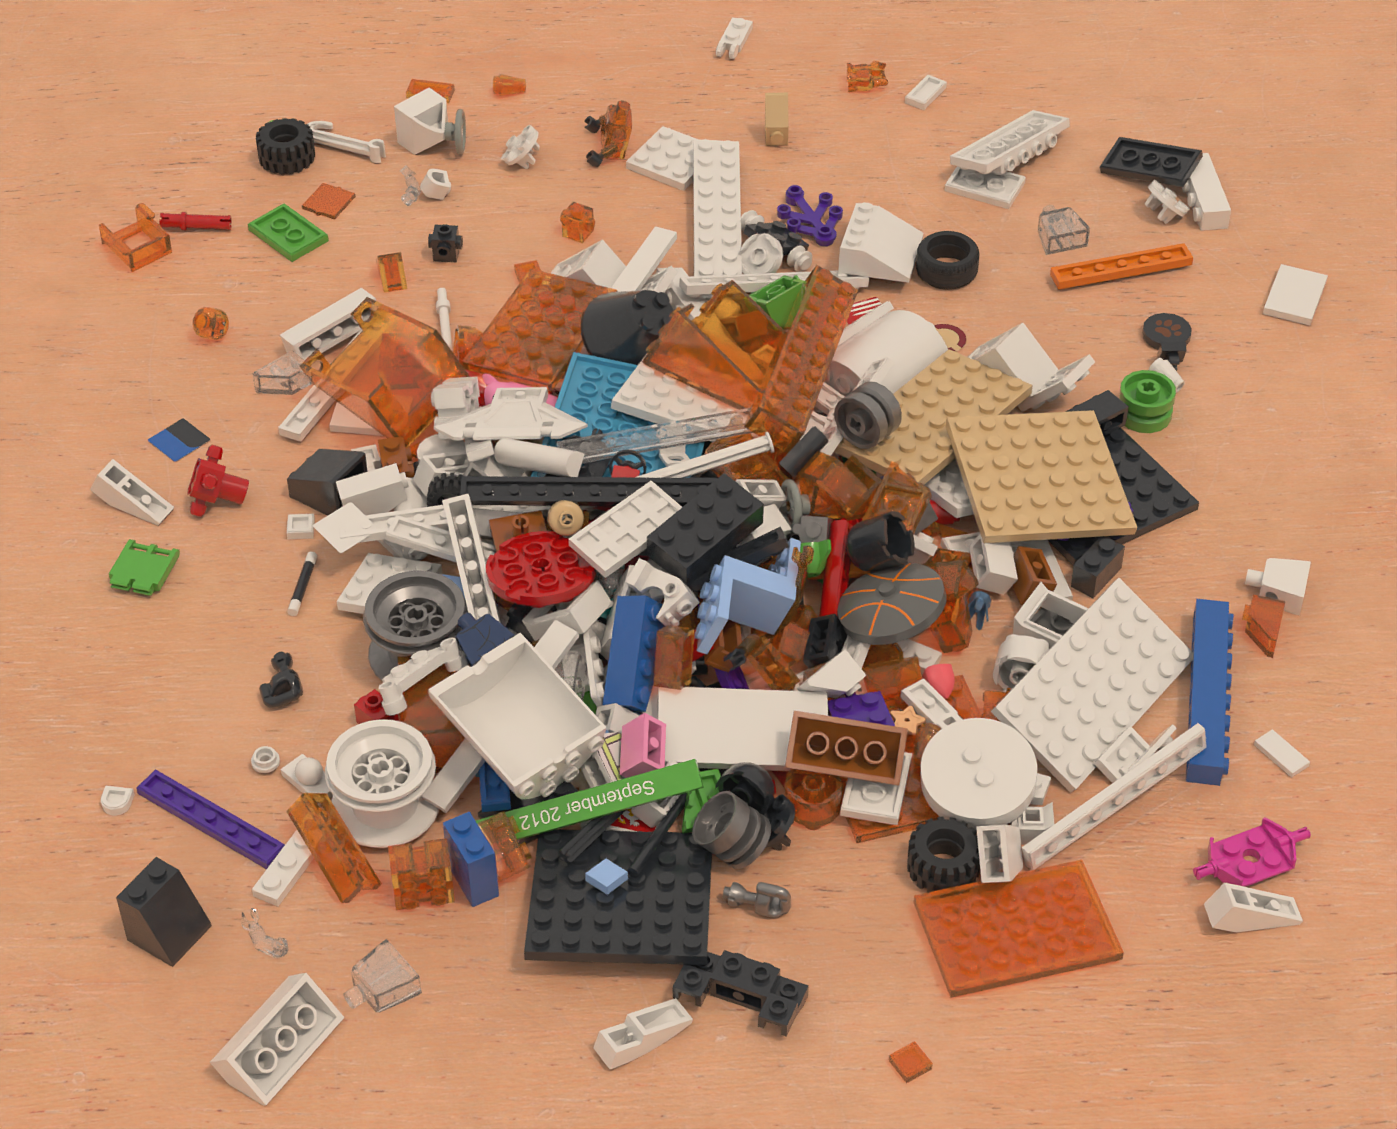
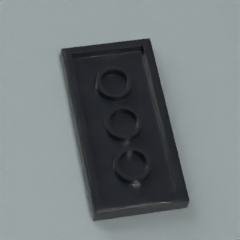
[1100,137,1203,187]

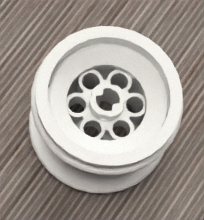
[325,720,439,848]

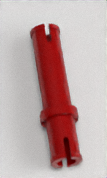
[159,212,232,230]

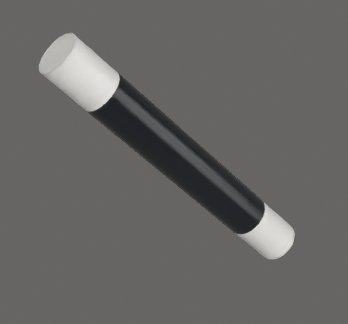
[287,552,318,616]

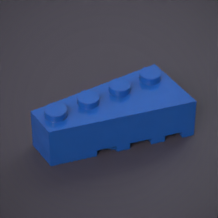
[603,595,669,712]

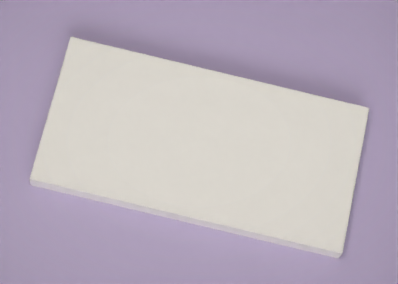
[658,686,828,772]

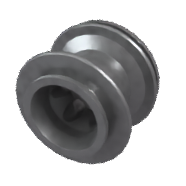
[363,570,469,691]

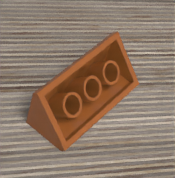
[785,711,908,786]

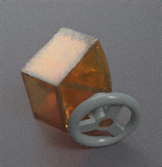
[779,451,872,533]

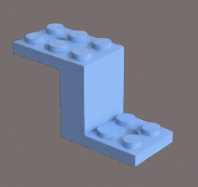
[695,538,801,654]

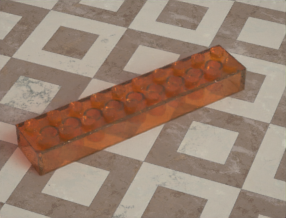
[744,265,859,454]

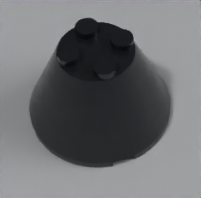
[580,290,676,365]

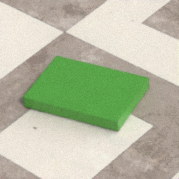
[248,203,329,262]

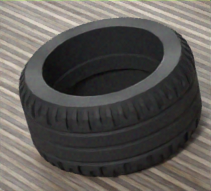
[916,231,980,289]

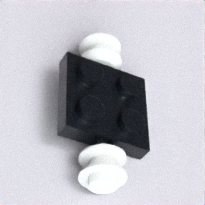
[740,210,812,272]

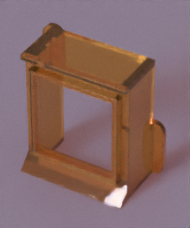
[99,203,172,272]

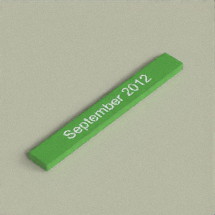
[476,759,704,847]

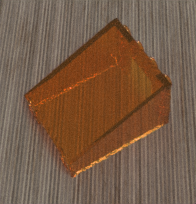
[642,280,817,415]
[299,297,470,446]

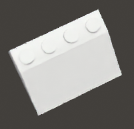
[838,202,924,283]

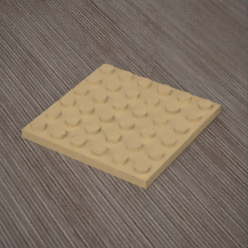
[945,410,1137,543]

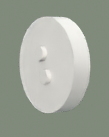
[921,718,1037,830]

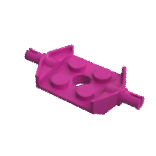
[1193,817,1311,887]

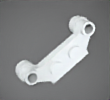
[378,638,468,715]

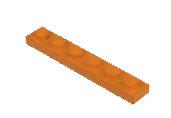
[1050,243,1193,290]

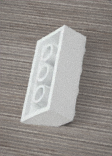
[210,973,345,1106]

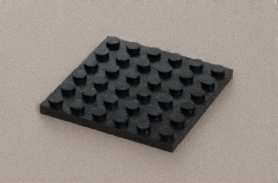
[1047,428,1199,566]
[524,829,712,965]

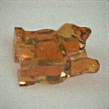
[847,60,888,92]

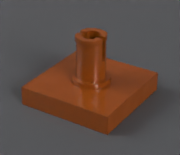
[489,510,547,552]

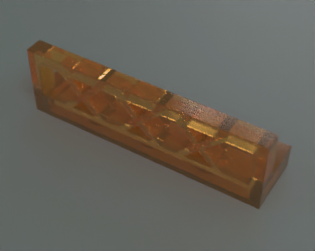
[286,793,382,903]

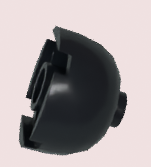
[716,762,775,815]

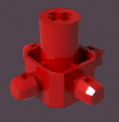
[187,444,249,517]

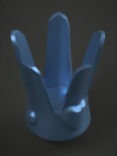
[961,591,991,630]

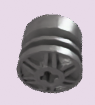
[692,791,771,869]

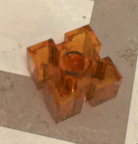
[388,838,455,910]

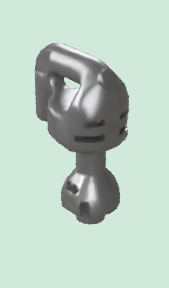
[723,882,791,918]

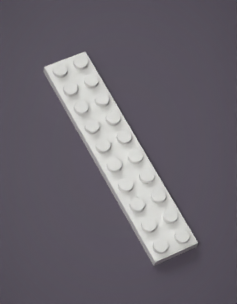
[693,139,743,304]

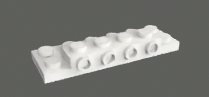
[950,110,1070,175]

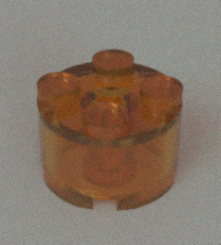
[785,769,843,830]

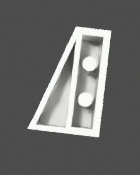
[413,451,471,499]

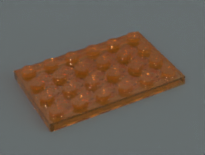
[462,269,618,392]
[914,860,1124,998]

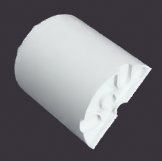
[806,310,948,396]
[428,633,606,799]

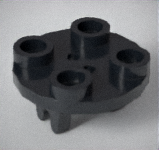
[764,794,795,851]

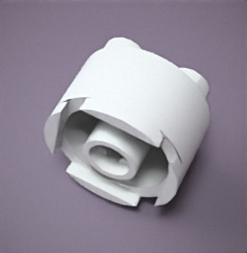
[993,634,1049,695]

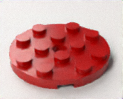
[486,531,597,608]

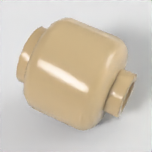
[547,500,584,536]

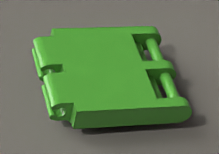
[109,539,180,596]

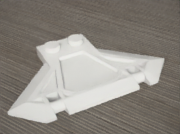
[434,387,588,440]

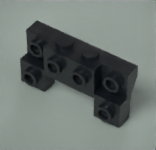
[673,950,809,1037]

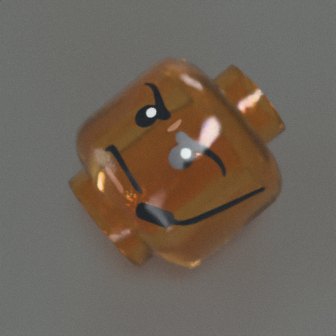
[193,307,229,340]

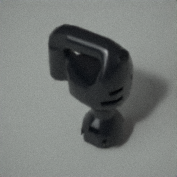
[259,652,303,708]

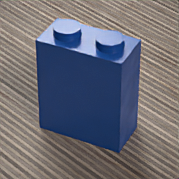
[443,811,499,907]

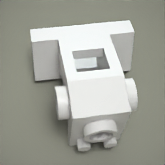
[626,558,700,630]

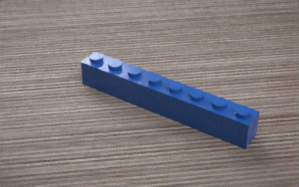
[1186,598,1234,786]

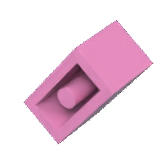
[620,713,666,778]

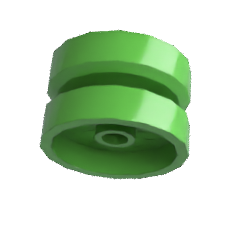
[1119,370,1176,433]

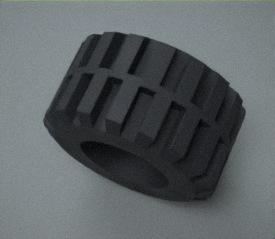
[256,118,315,175]
[907,817,980,896]

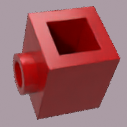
[354,689,399,724]

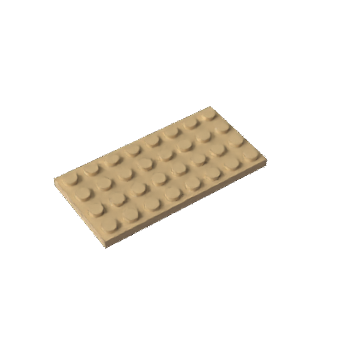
[834,349,1033,490]

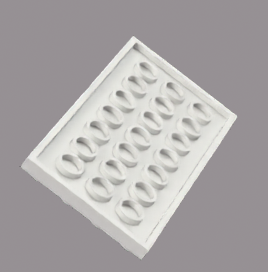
[991,578,1193,793]

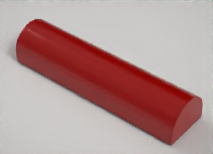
[819,520,851,618]

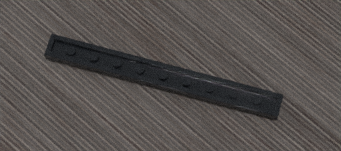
[460,476,717,507]

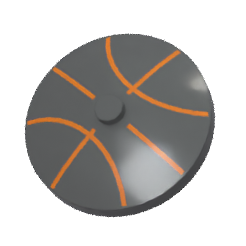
[838,563,947,645]

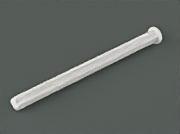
[579,432,774,511]

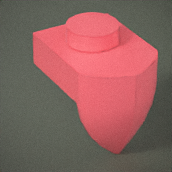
[920,664,955,699]

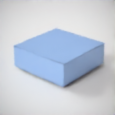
[585,859,628,894]

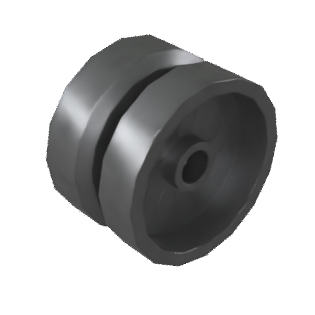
[834,382,902,449]

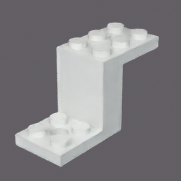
[537,239,678,302]
[968,323,1095,412]

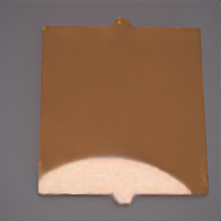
[302,183,356,220]

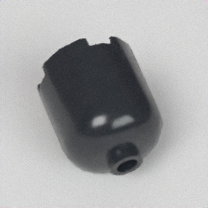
[846,511,915,571]

